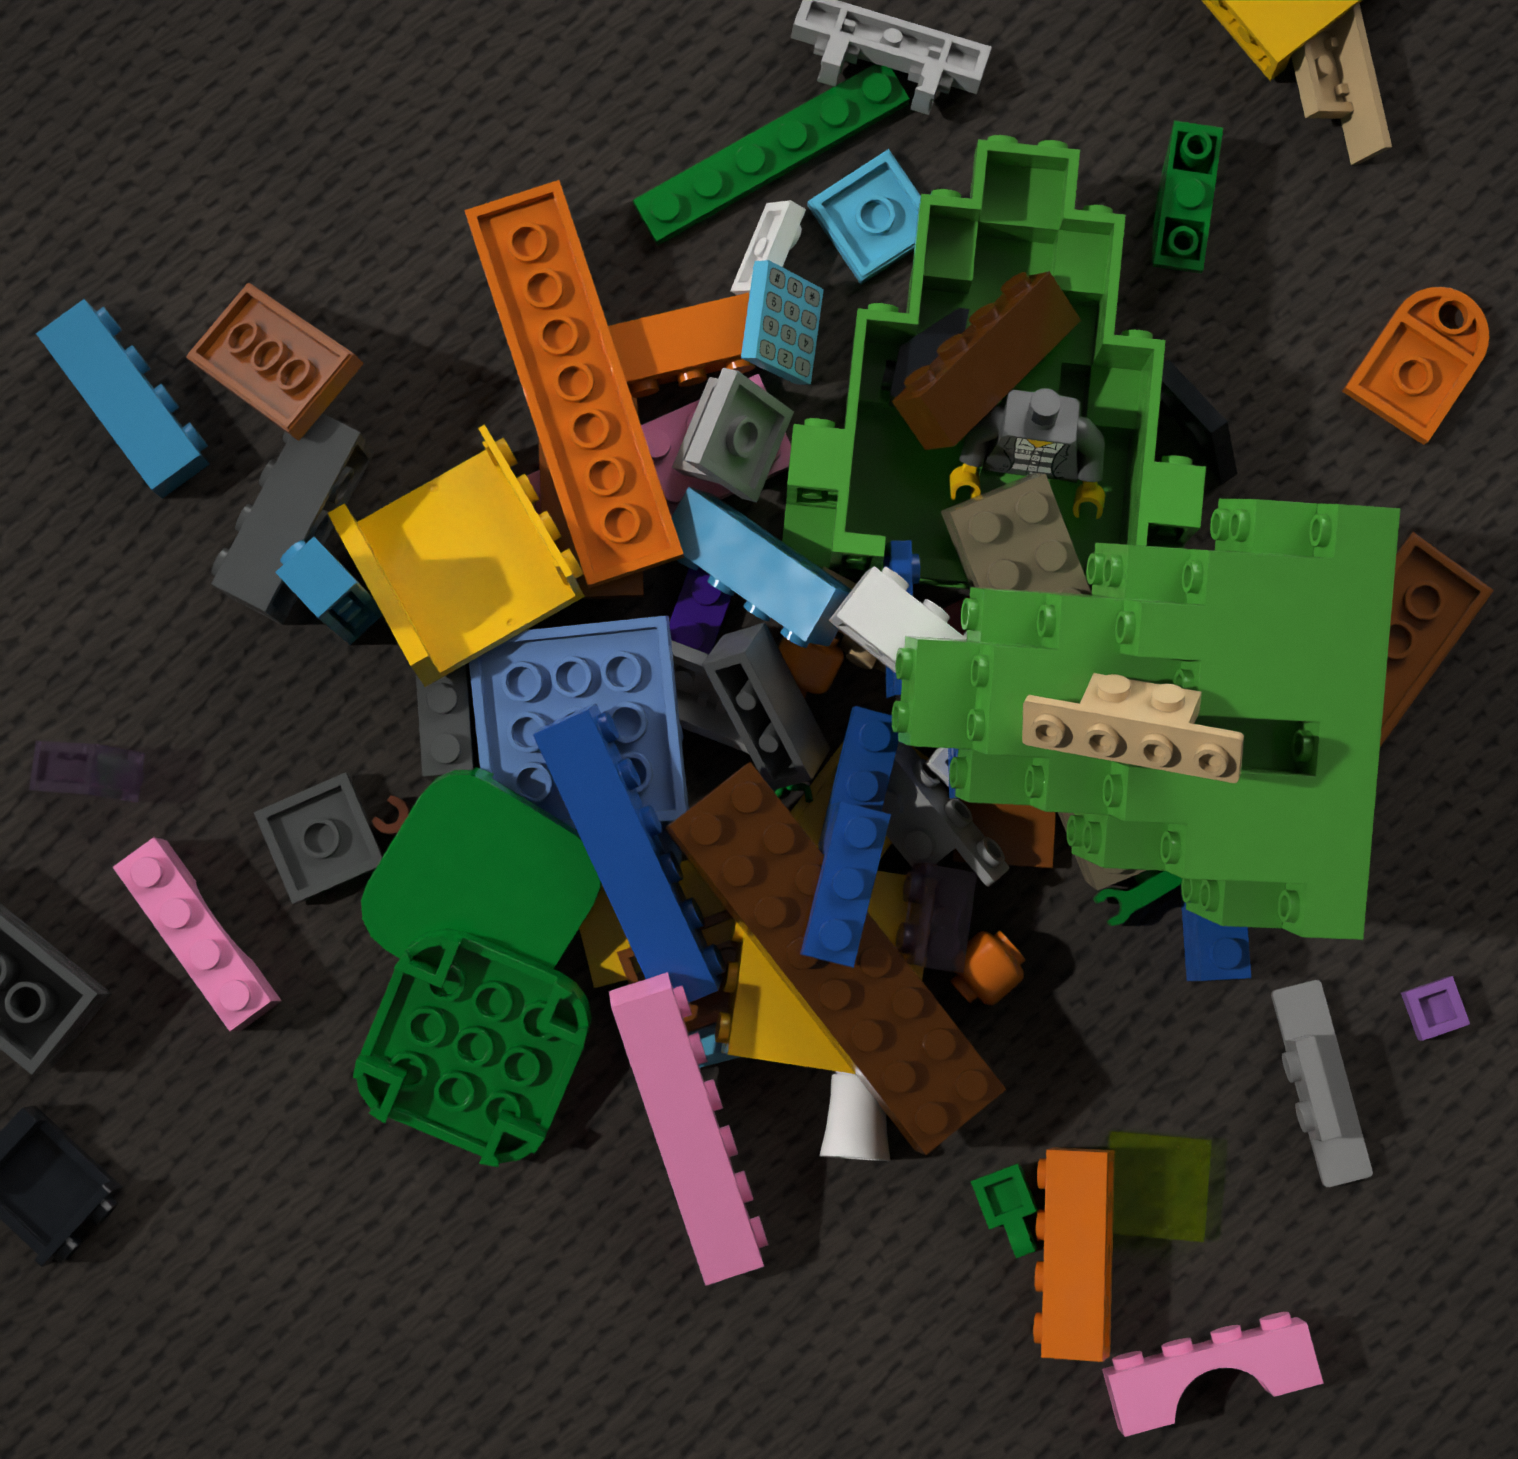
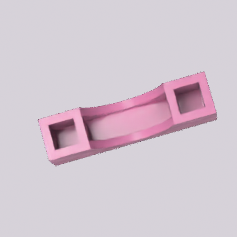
[113,837,282,1032]
[1102,1312,1324,1437]

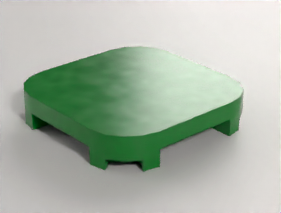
[361,767,602,969]
[353,928,592,1167]

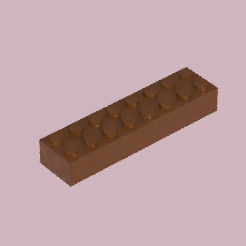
[664,762,1006,1155]

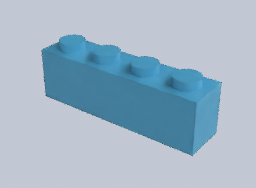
[36,299,210,499]
[672,487,852,648]
[275,537,382,645]

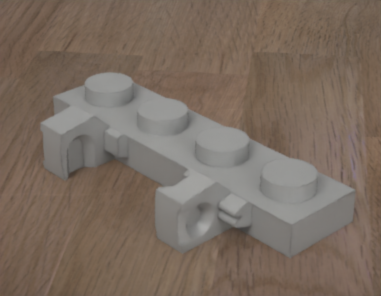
[791,0,992,115]

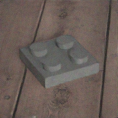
[254,772,384,905]

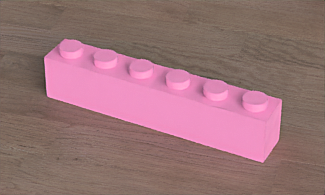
[609,972,768,1286]

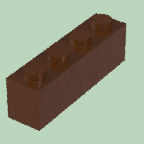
[892,271,1081,450]

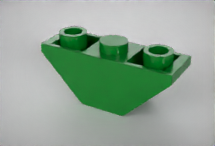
[1152,120,1223,274]

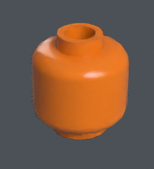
[778,635,844,698]
[950,931,1026,1005]

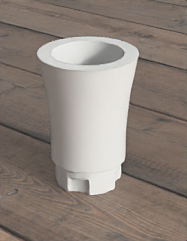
[819,1071,890,1161]

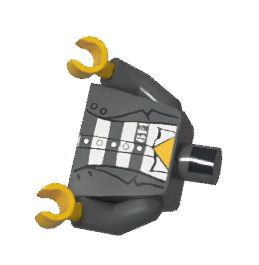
[950,388,1105,519]

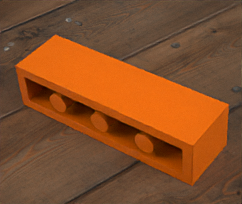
[608,293,755,398]
[1033,1147,1115,1362]

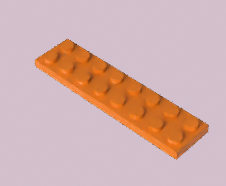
[464,180,684,588]

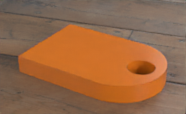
[1342,287,1489,445]

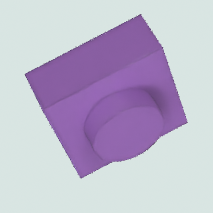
[1401,976,1470,1041]

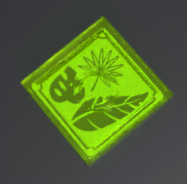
[1107,1130,1212,1242]

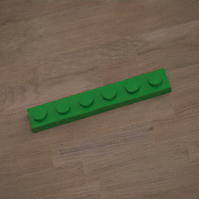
[632,64,910,246]

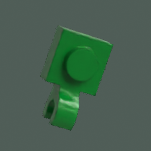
[1093,870,1183,926]
[971,1162,1038,1259]

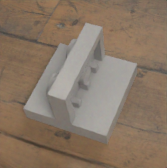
[672,368,794,502]

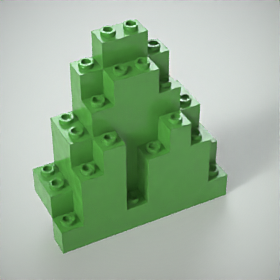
[782,135,1206,593]
[892,498,1400,940]

